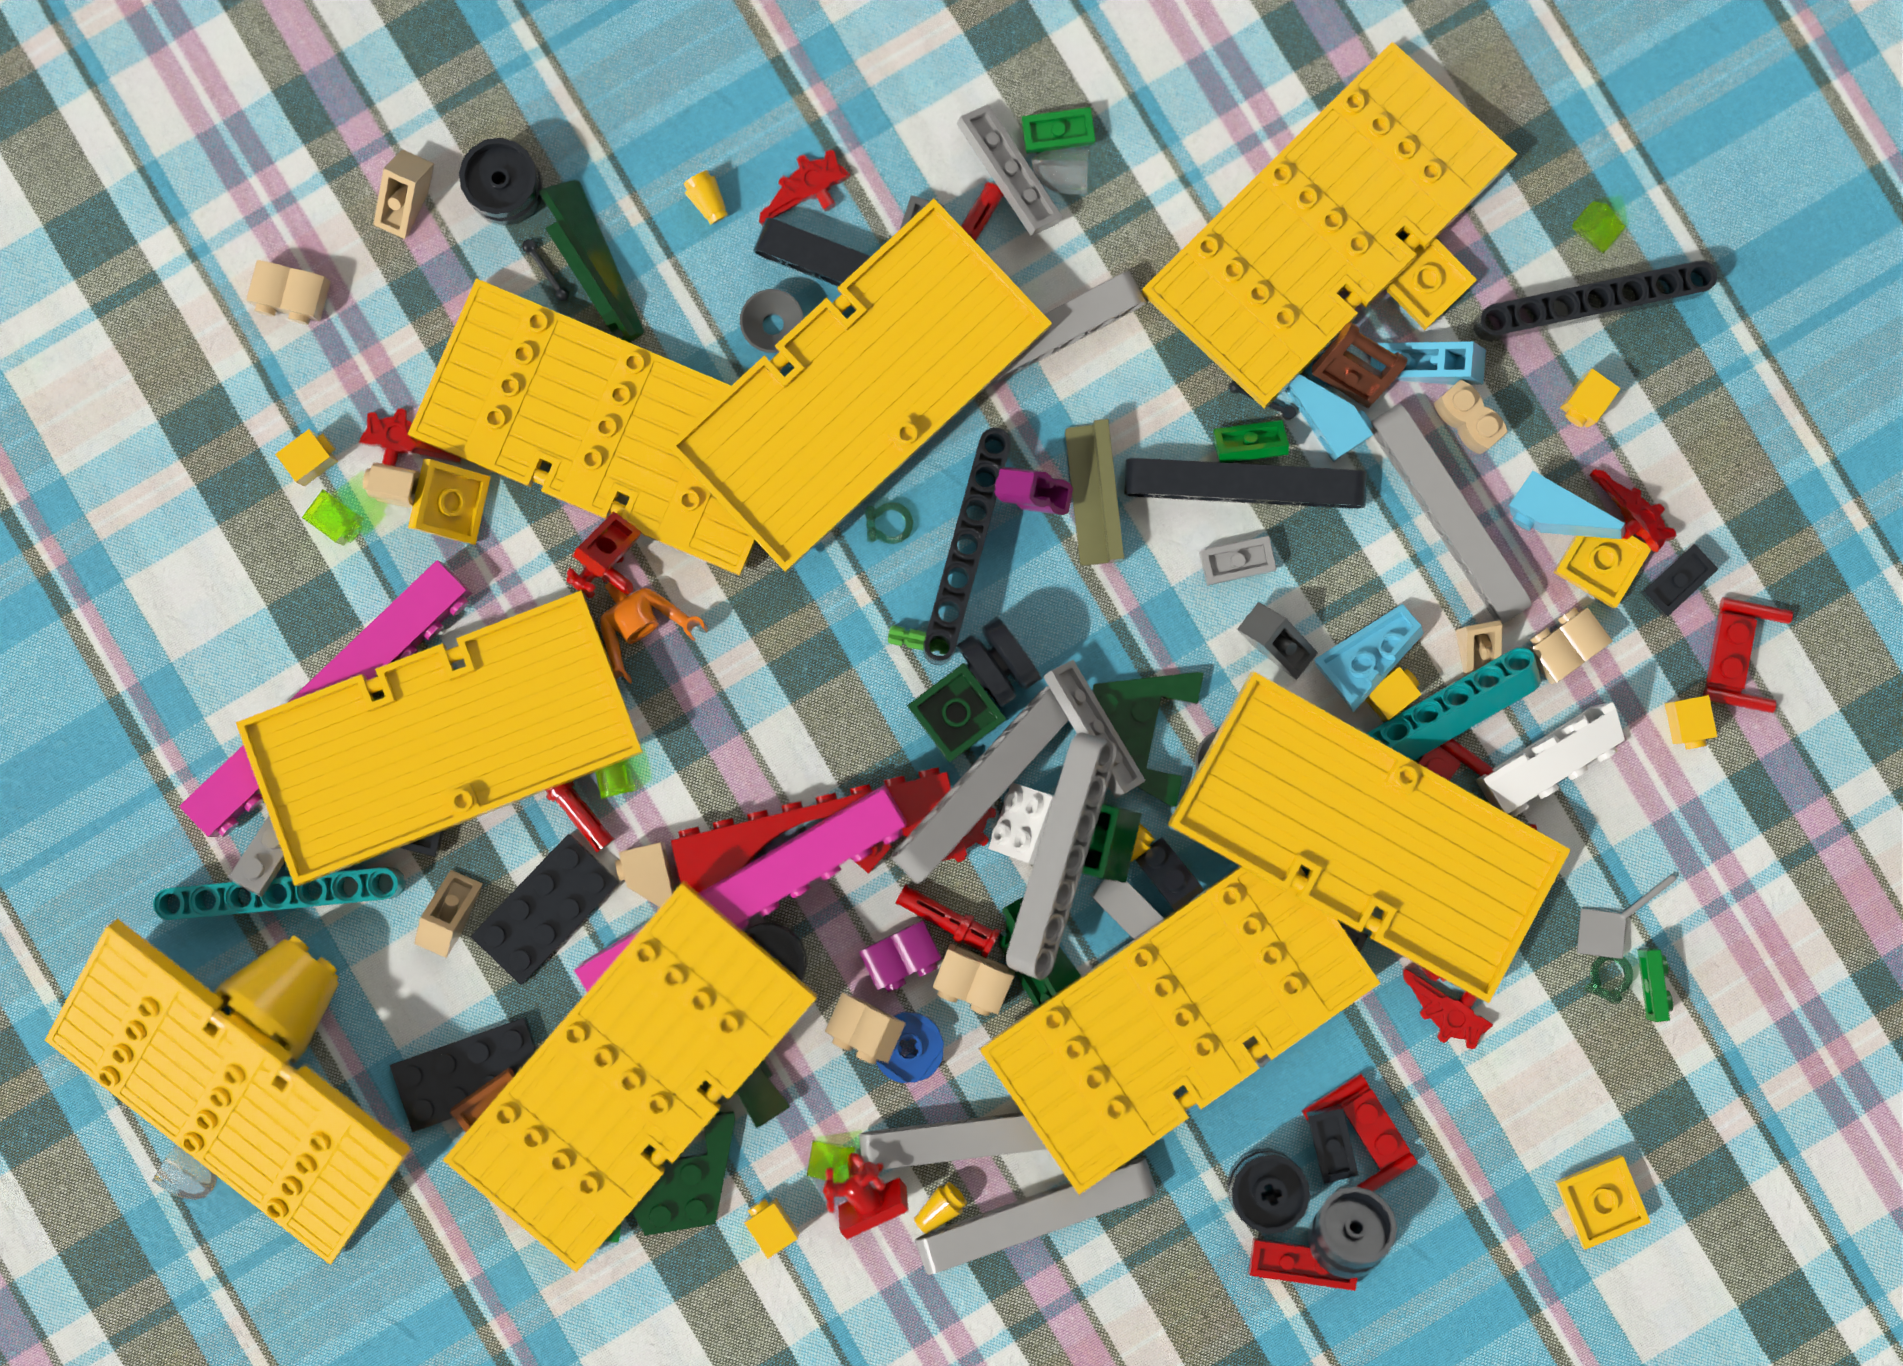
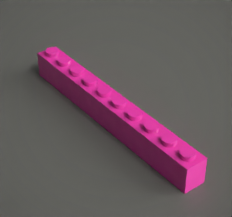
[179,560,472,837]
[574,784,907,992]

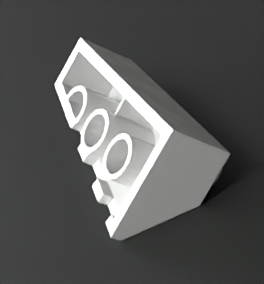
[1475,702,1625,817]

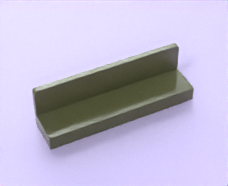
[1065,419,1124,566]

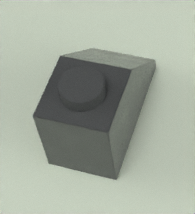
[1237,602,1318,680]

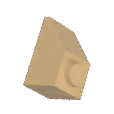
[373,149,434,239]
[615,842,675,907]
[414,870,483,958]

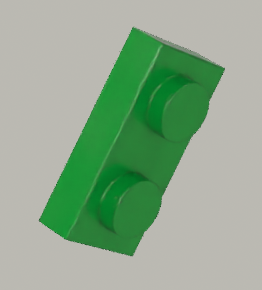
[1021,107,1095,154]
[1213,420,1289,463]
[1637,948,1673,1022]

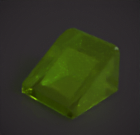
[1571,201,1626,253]
[807,1140,855,1182]

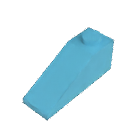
[1370,341,1486,385]
[1285,374,1373,462]
[1509,471,1625,539]

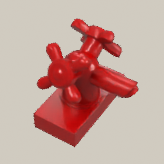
[566,511,642,599]
[823,1153,909,1240]

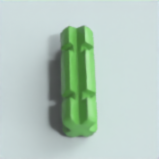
[888,625,956,655]

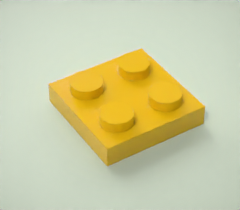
[1385,238,1477,330]
[408,459,491,545]
[1553,536,1651,609]
[1555,1154,1651,1250]

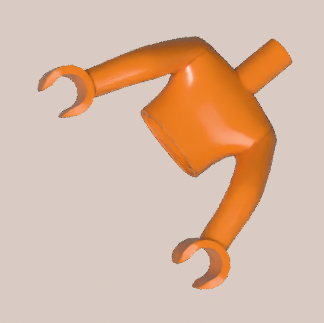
[600,582,708,684]

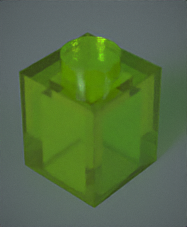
[301,489,364,546]

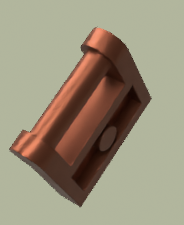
[1312,322,1408,409]

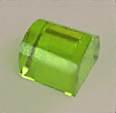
[595,759,637,799]

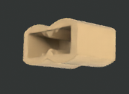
[246,260,331,325]
[1434,380,1508,455]
[363,462,420,509]
[1529,607,1613,685]
[933,944,1016,1016]
[825,992,906,1065]

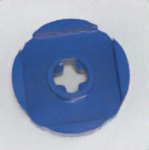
[876,1011,943,1083]

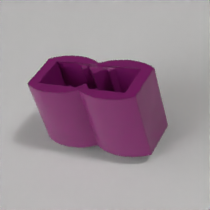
[995,467,1073,515]
[859,919,942,993]

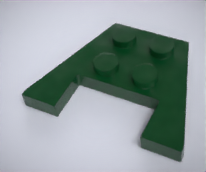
[1092,672,1204,807]
[632,1111,735,1236]

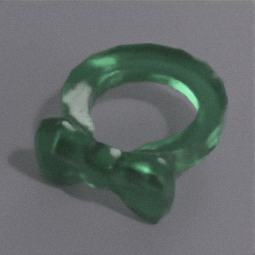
[865,502,913,545]
[1585,956,1634,1004]

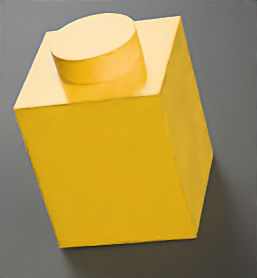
[1560,368,1621,428]
[275,429,338,487]
[1365,667,1422,722]
[1664,695,1717,750]
[744,1198,800,1259]

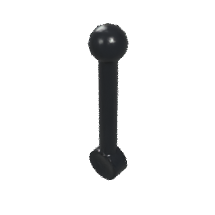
[522,239,569,301]
[1229,380,1296,420]

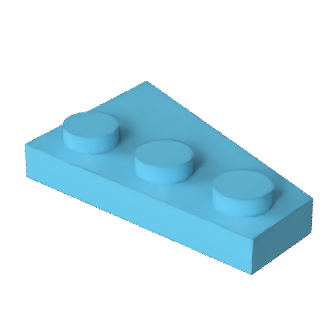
[1314,604,1424,712]

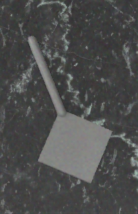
[1577,875,1676,959]

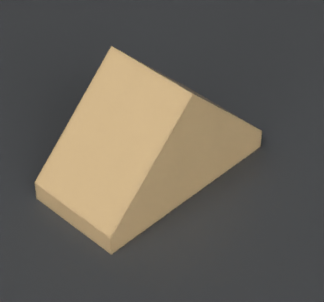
[1455,620,1502,677]

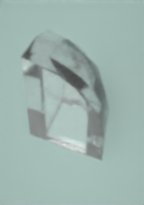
[1032,149,1089,194]
[152,1144,217,1200]

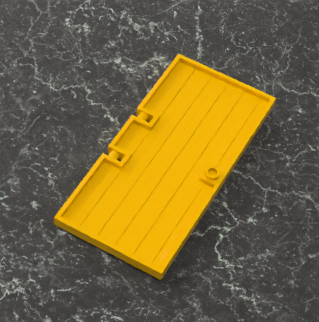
[1142,41,1517,409]
[667,198,1052,573]
[408,278,756,576]
[236,590,644,886]
[1168,671,1571,1003]
[979,866,1381,1195]
[443,881,817,1273]
[45,918,412,1265]

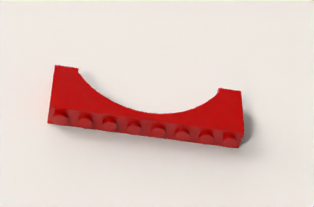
[671,767,968,893]

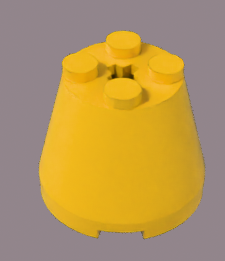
[213,935,339,1063]

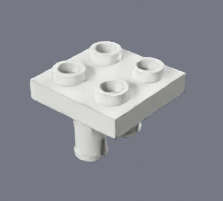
[988,783,1054,865]

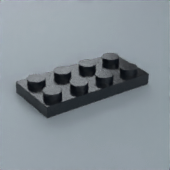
[470,834,621,985]
[390,1017,537,1132]

